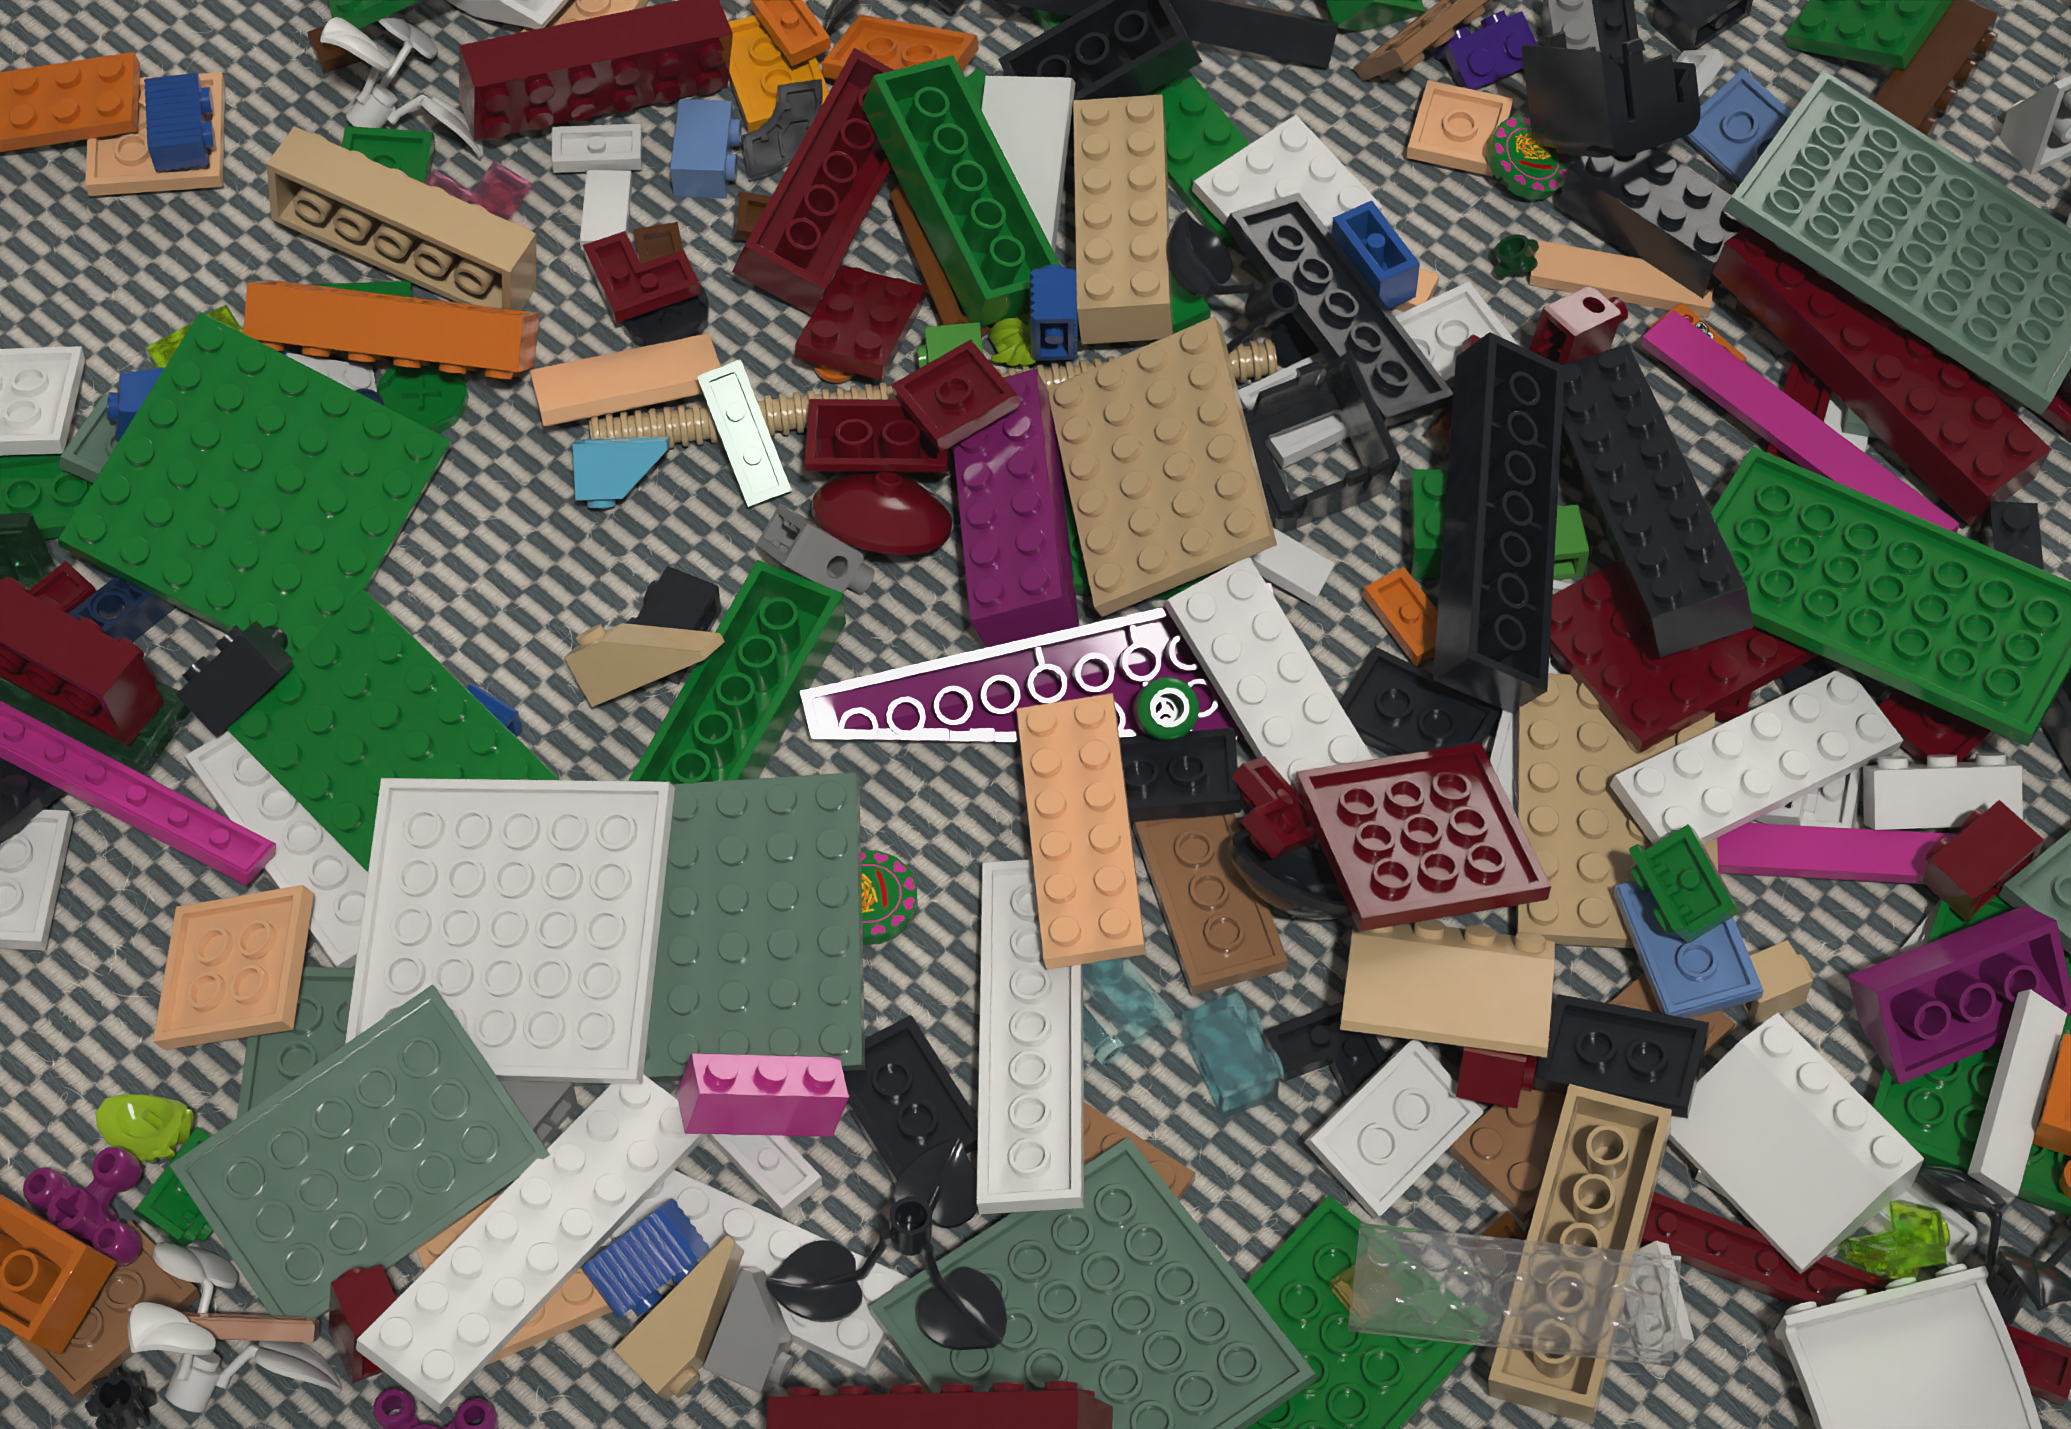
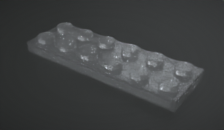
[1348,1223,1681,1367]

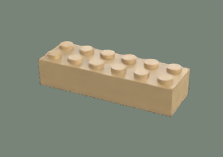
[1073,94,1173,344]
[266,126,537,310]
[1488,1084,1672,1424]

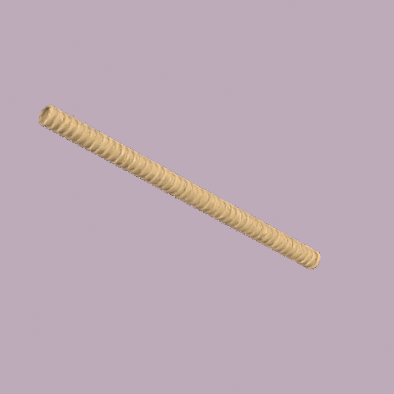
[589,339,1277,448]

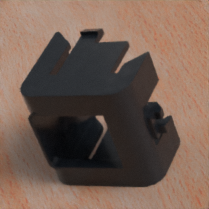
[1521,32,1701,158]
[1243,350,1401,533]

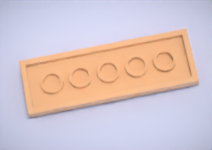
[1017,693,1146,970]

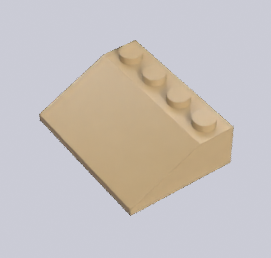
[1340,919,1555,1058]

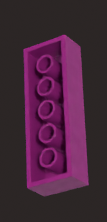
[953,369,1079,648]

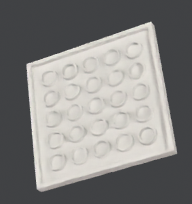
[345,778,675,1084]

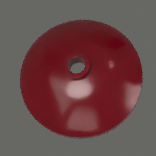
[811,471,952,555]

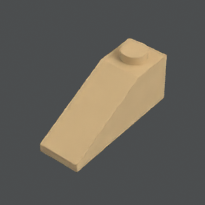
[564,623,725,707]
[613,1235,744,1401]

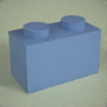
[670,99,742,199]

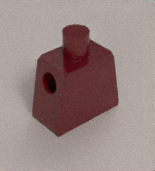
[1529,286,1628,365]

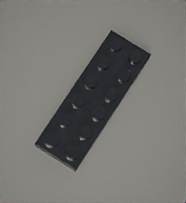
[1224,193,1453,427]

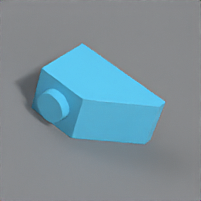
[572,436,670,508]

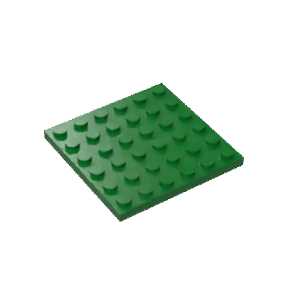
[58,311,451,659]

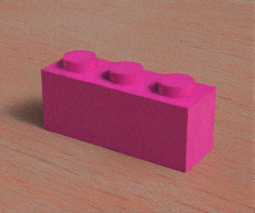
[677,1053,849,1137]

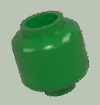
[1133,677,1199,741]

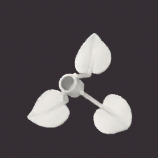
[320,13,483,160]
[127,1243,341,1412]

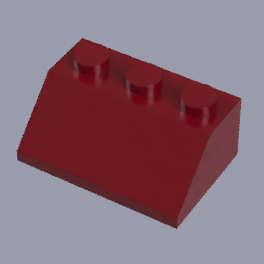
[804,399,950,473]

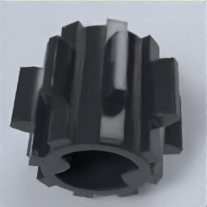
[85,1368,156,1429]

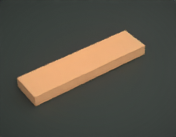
[1529,240,1714,317]

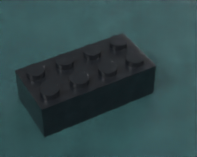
[998,0,1202,138]
[1558,147,1746,299]

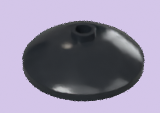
[1228,830,1352,920]

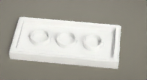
[981,76,1075,253]

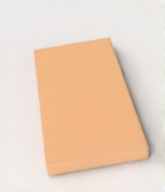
[530,333,721,427]

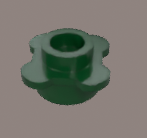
[1494,234,1539,278]

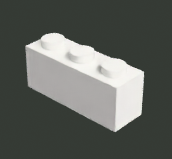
[1863,753,2023,830]

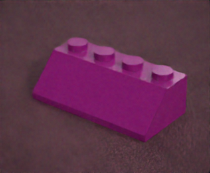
[1848,905,2071,1085]

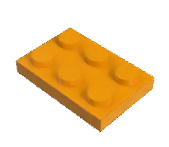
[729,15,829,132]

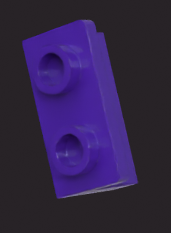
[1434,10,1538,90]

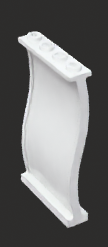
[1774,1264,2042,1429]

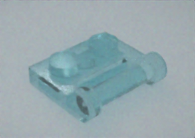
[1083,957,1174,1067]

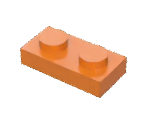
[750,0,831,66]
[1363,567,1438,666]

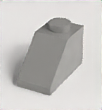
[703,1267,793,1393]

